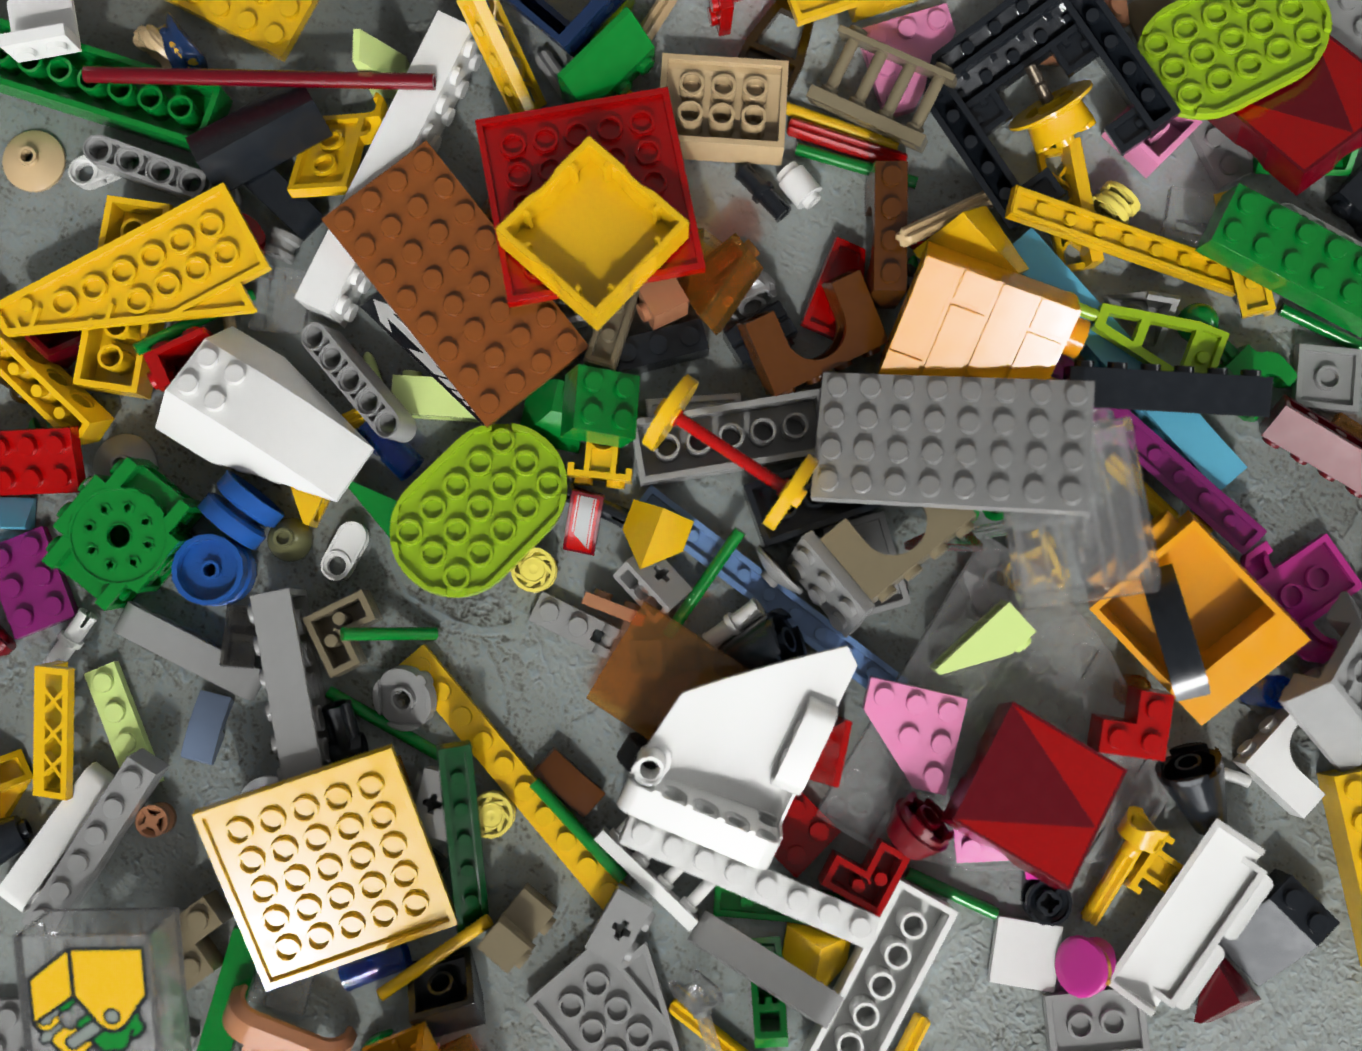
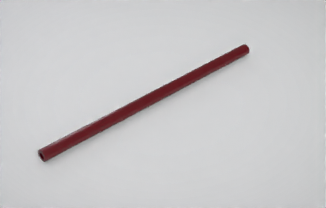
[82,66,436,90]

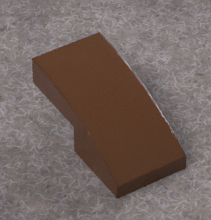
[532,747,606,818]

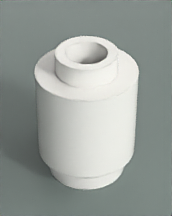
[776,161,822,210]

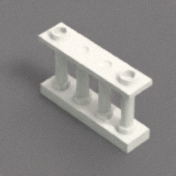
[594,818,716,932]

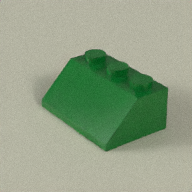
[557,6,655,104]

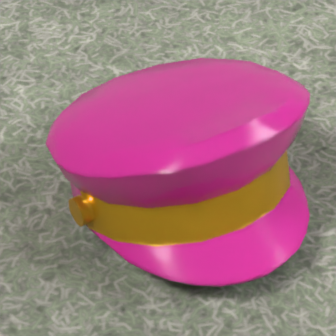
[1055,935,1116,998]

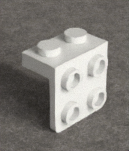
[0,0,82,63]

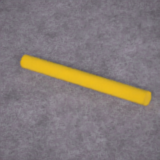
[786,102,899,150]
[376,914,494,1001]

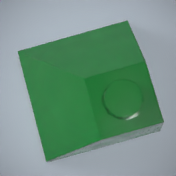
[520,379,582,454]

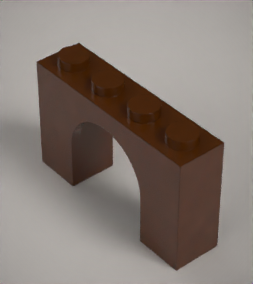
[864,161,908,309]
[736,270,889,396]

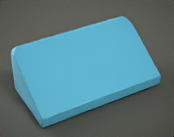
[0,497,37,530]

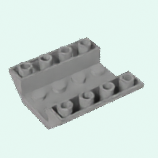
[1279,591,1362,772]

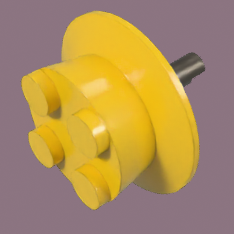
[1008,64,1096,154]

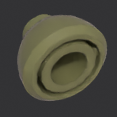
[267,518,313,562]

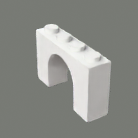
[1232,667,1326,819]

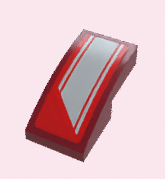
[563,489,605,556]

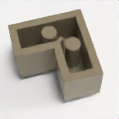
[302,589,384,678]
[477,882,557,974]
[149,889,234,991]

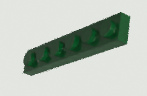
[436,740,489,933]

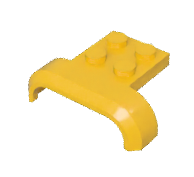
[287,92,388,198]

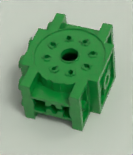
[41,457,203,611]

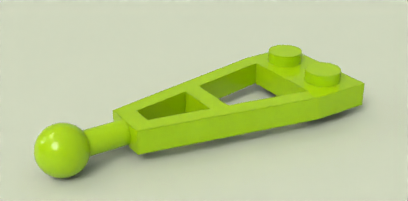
[1068,291,1230,373]

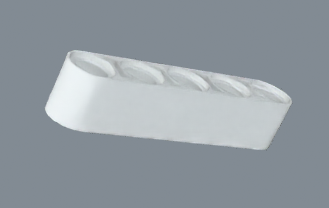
[0,762,115,913]

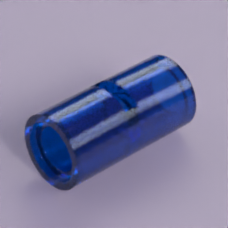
[357,421,424,481]
[1239,674,1290,709]
[337,943,412,992]

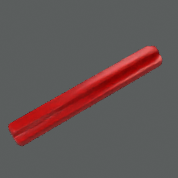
[787,117,908,163]

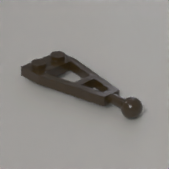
[738,0,814,96]

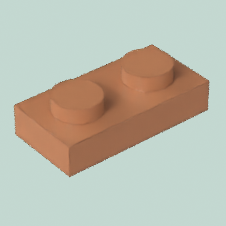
[581,588,647,627]

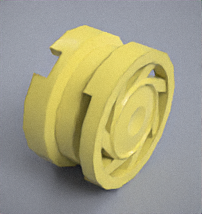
[1092,180,1141,224]
[511,547,558,593]
[477,790,517,839]

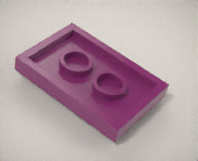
[0,526,79,639]

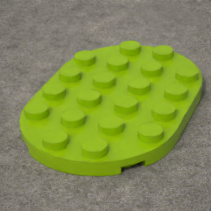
[1137,0,1332,120]
[390,423,568,598]

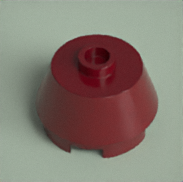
[886,792,954,861]

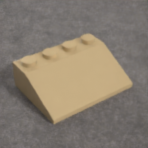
[660,53,789,166]

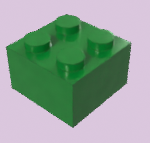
[560,364,640,448]

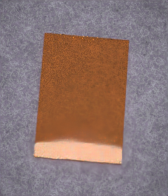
[586,601,751,740]

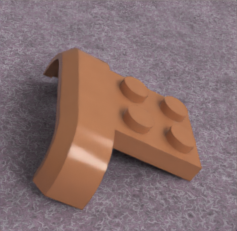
[222,984,357,1051]

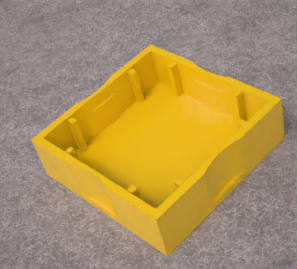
[495,136,689,331]

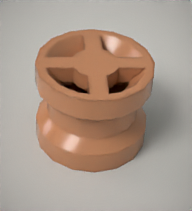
[135,802,177,838]

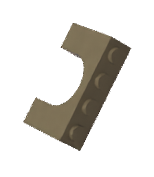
[820,507,976,604]

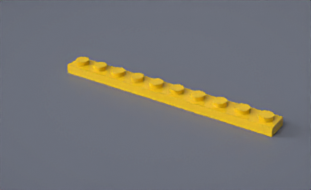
[398,644,629,910]

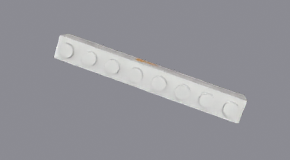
[617,814,881,950]

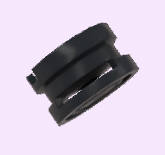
[1021,879,1073,926]

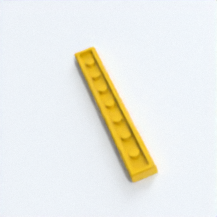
[1005,185,1236,297]

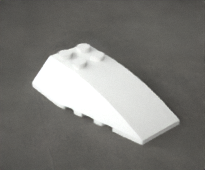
[155,326,374,502]

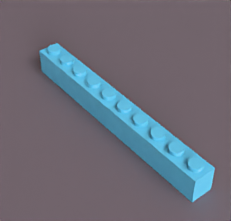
[1013,228,1247,490]

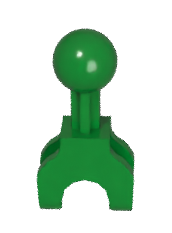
[1177,303,1297,422]

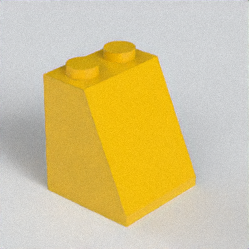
[913,206,1029,275]

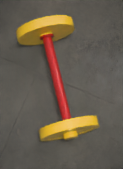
[642,374,820,531]

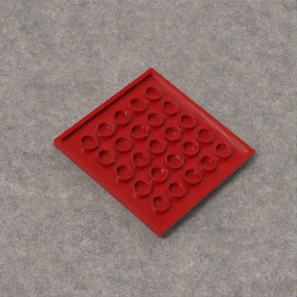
[475,86,706,308]

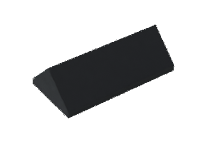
[185,87,333,192]

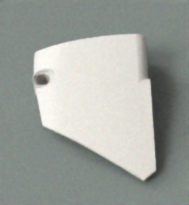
[617,645,857,870]

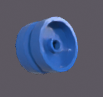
[197,470,285,550]
[171,534,257,606]

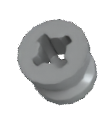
[263,227,302,264]

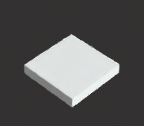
[987,914,1063,993]

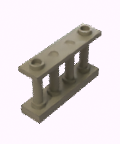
[806,24,957,154]

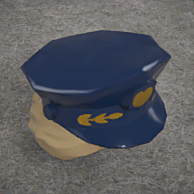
[133,12,208,69]

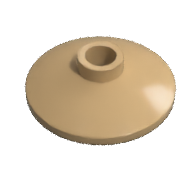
[2,130,66,192]

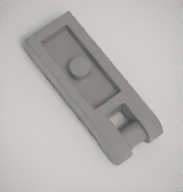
[528,591,623,660]

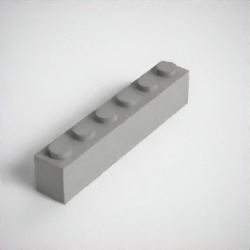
[21,748,170,940]

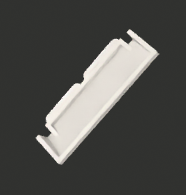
[1109,818,1273,1017]

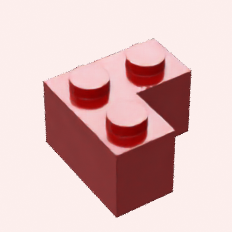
[1087,685,1175,762]
[817,836,910,917]

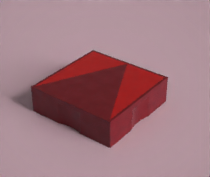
[1208,35,1362,196]
[940,701,1128,891]

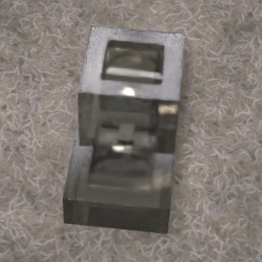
[219,604,257,669]

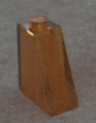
[678,233,764,335]

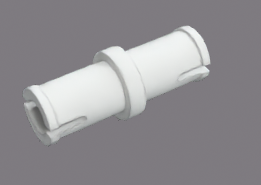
[702,597,765,651]
[42,608,98,664]

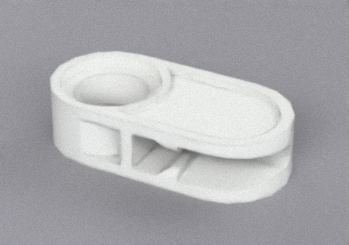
[68,147,134,190]
[320,521,370,581]

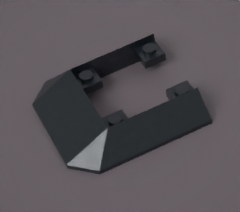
[923,0,1181,230]

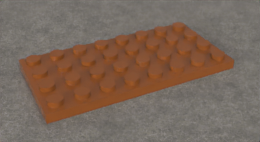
[321,140,589,428]

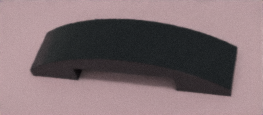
[1139,564,1211,702]

